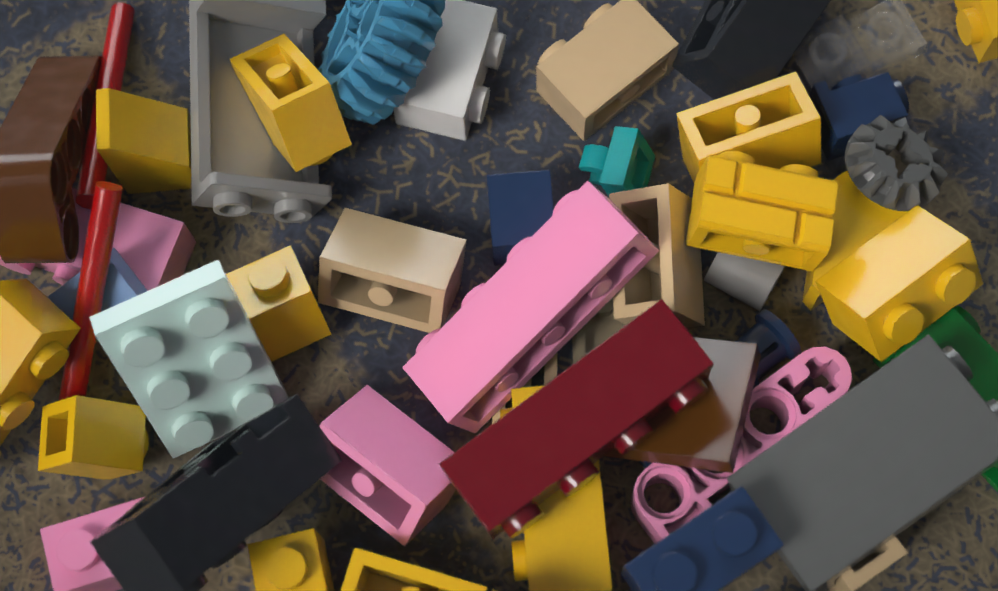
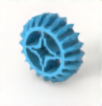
[318,0,445,125]

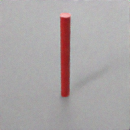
[75,3,135,209]
[58,181,123,401]

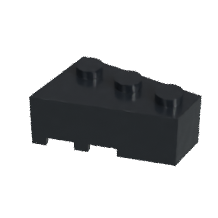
[672,0,831,100]
[90,394,342,591]

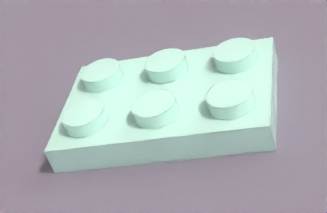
[90,260,289,459]

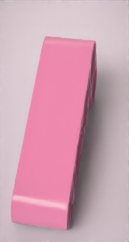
[631,347,852,544]

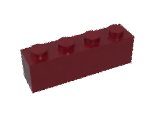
[439,299,714,539]

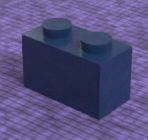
[621,486,784,591]

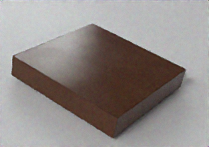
[605,337,761,473]

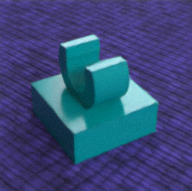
[579,126,655,196]

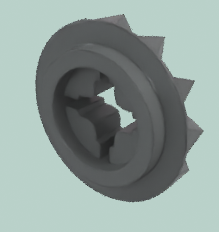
[845,115,948,211]

